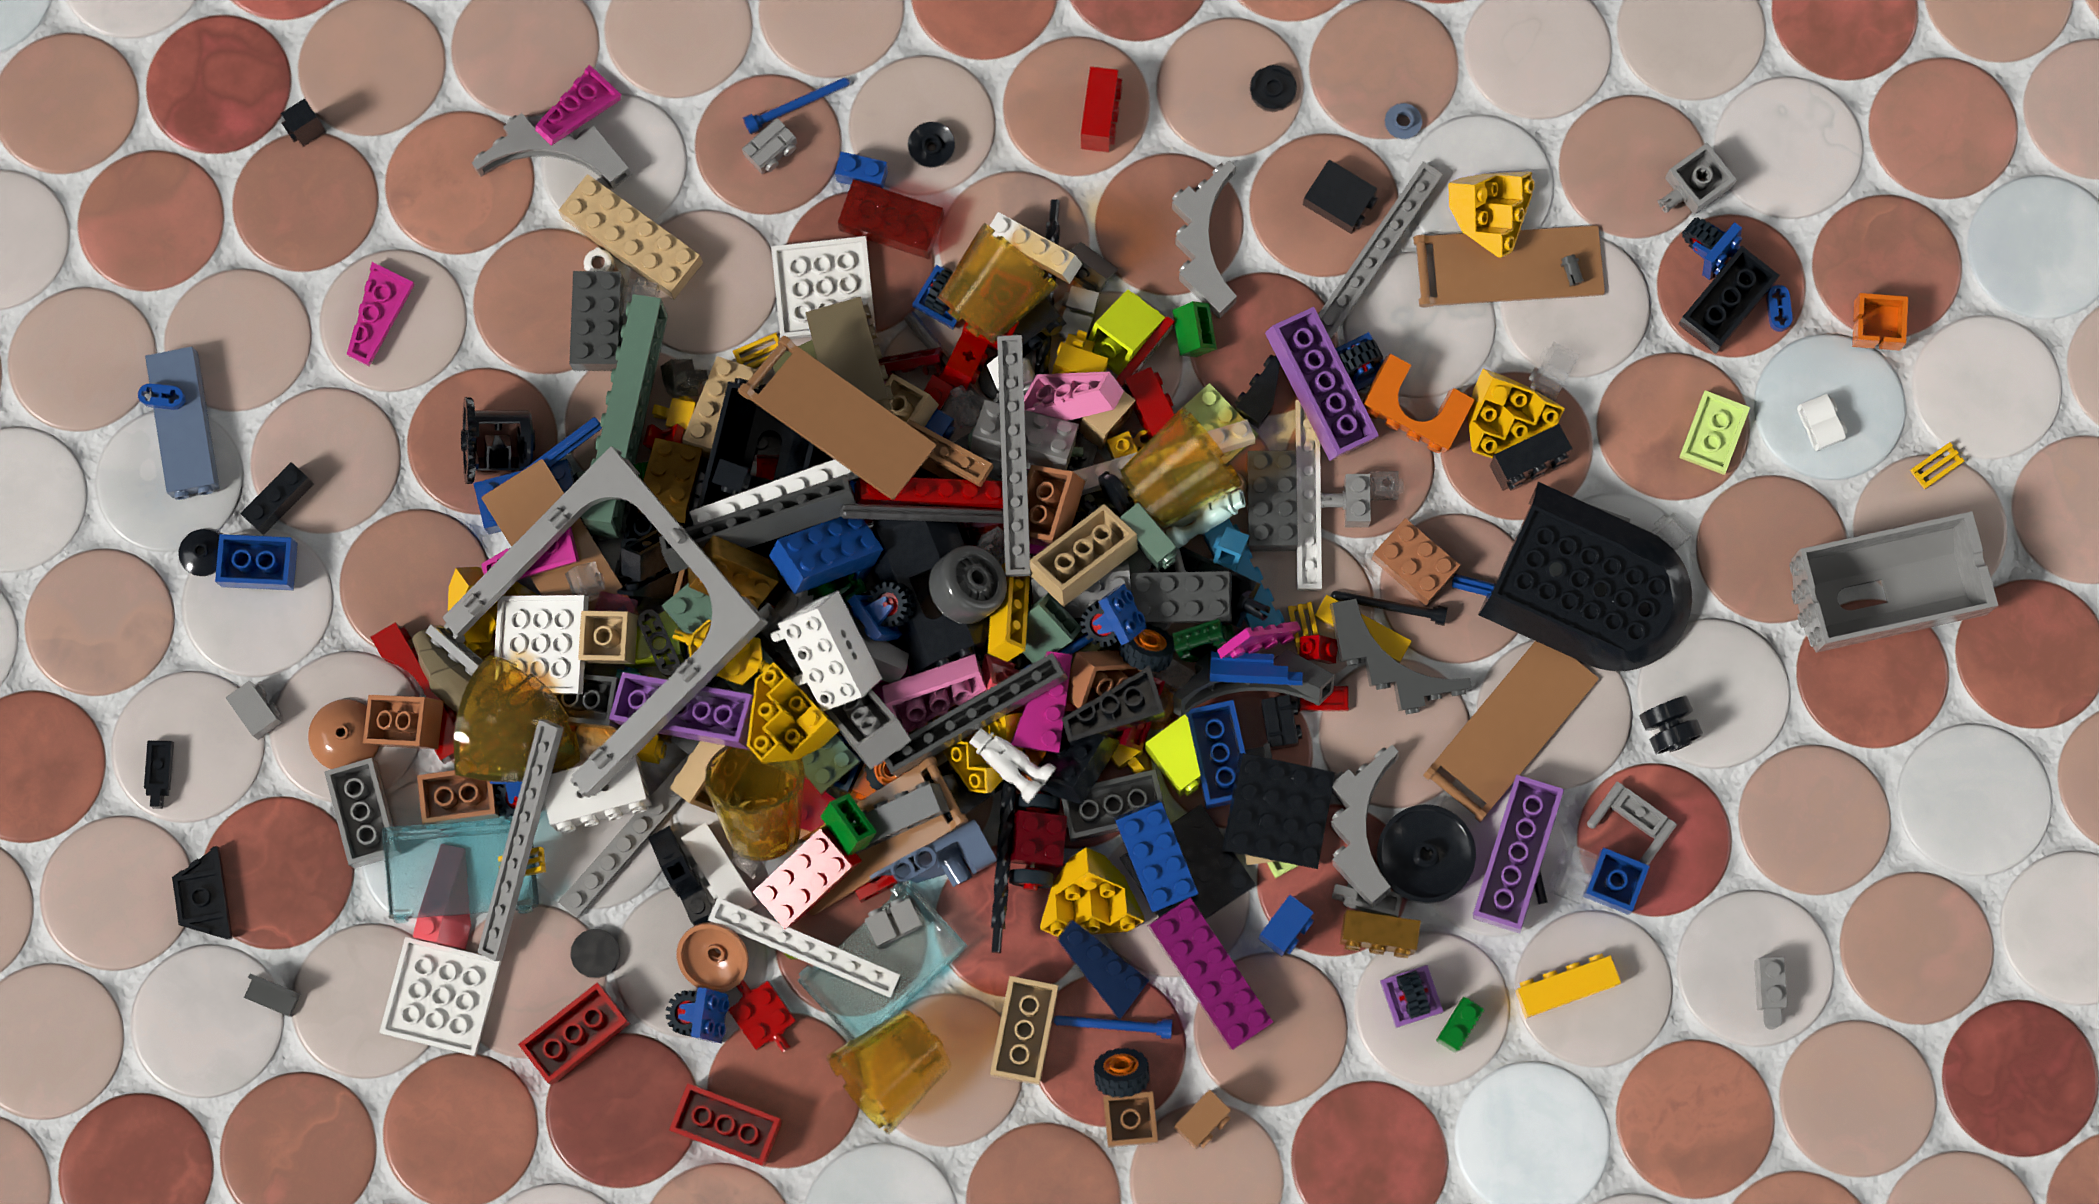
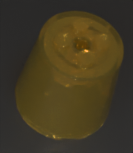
[937,223,1058,344]
[1120,407,1242,528]
[705,746,805,861]
[826,1009,952,1134]

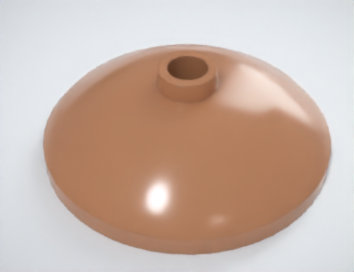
[308,699,380,769]
[676,922,749,992]

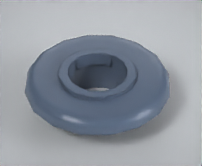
[1385,103,1422,139]

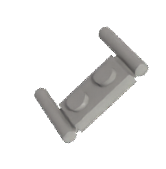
[1587,782,1677,865]

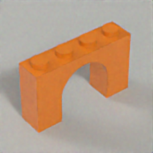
[1362,353,1475,453]

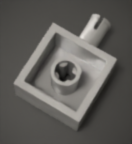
[1658,143,1737,215]

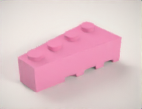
[1024,372,1124,421]
[882,654,986,735]

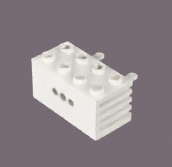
[771,591,882,712]
[544,754,652,834]

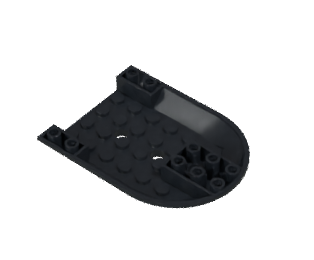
[1478,482,1692,671]

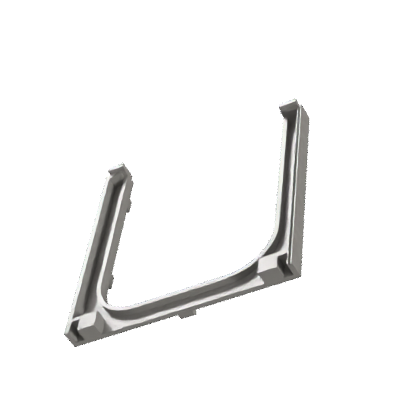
[442,446,768,797]

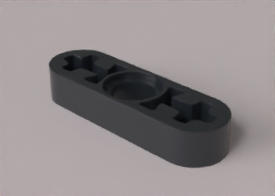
[638,610,681,677]

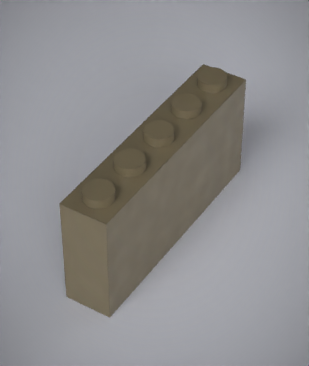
[805,296,894,410]

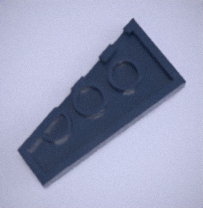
[1056,920,1149,1020]

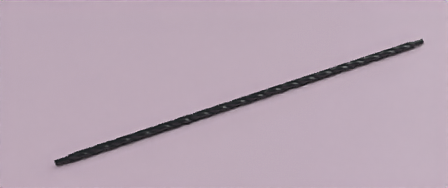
[991,199,1060,954]

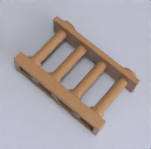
[907,419,995,487]

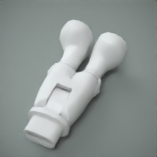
[969,728,1056,803]

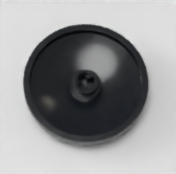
[1377,805,1476,904]

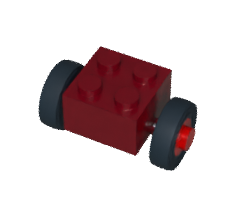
[1009,791,1067,891]

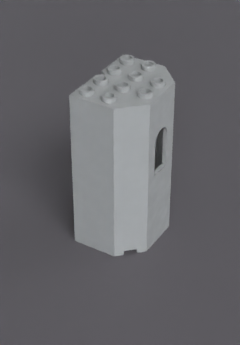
[1789,511,1998,653]

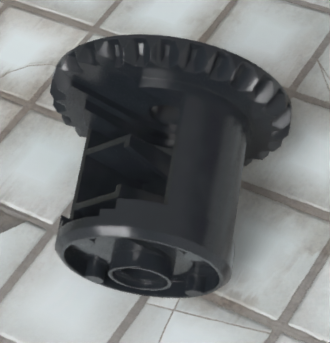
[461,397,535,484]

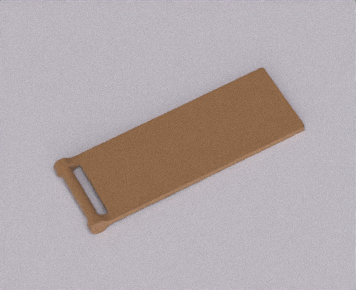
[1413,226,1605,308]
[738,336,936,500]
[482,459,640,617]
[1423,641,1598,822]
[784,756,968,915]

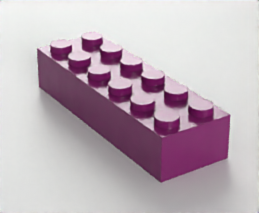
[1147,898,1273,1050]

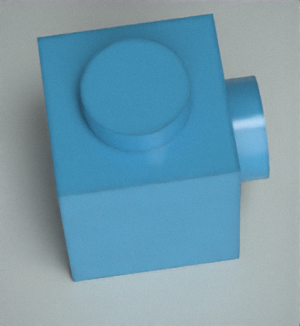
[1213,527,1249,571]

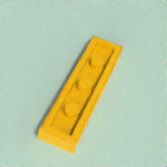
[1315,595,1412,663]

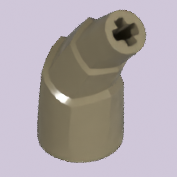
[412,630,493,720]

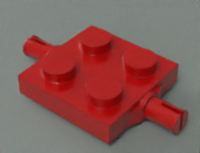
[728,979,797,1053]

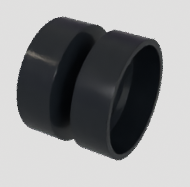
[1639,696,1704,755]

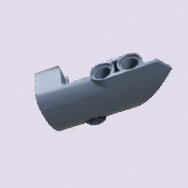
[869,819,997,887]

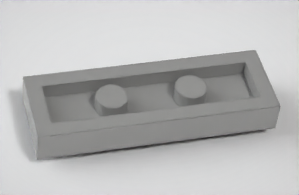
[426,624,494,678]

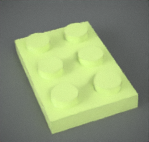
[1174,383,1259,468]
[1679,390,1750,475]

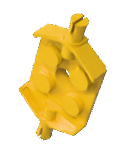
[673,619,779,686]

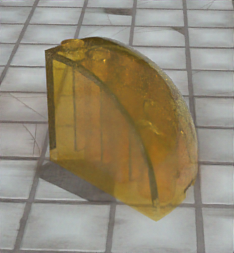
[454,655,581,782]

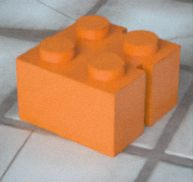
[1852,293,1908,351]

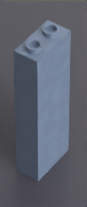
[145,346,220,500]

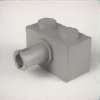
[1321,474,1371,527]

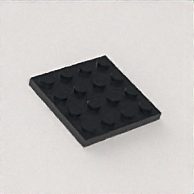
[1222,753,1335,869]
[1120,804,1256,920]

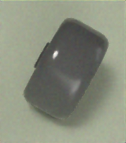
[929,546,1007,624]

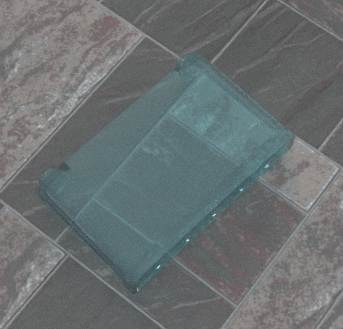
[381,819,539,923]
[797,881,967,1047]

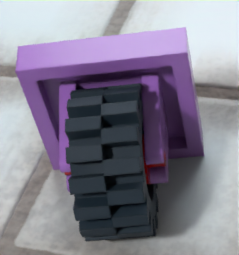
[1380,965,1443,1028]

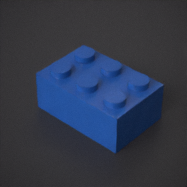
[215,534,298,591]

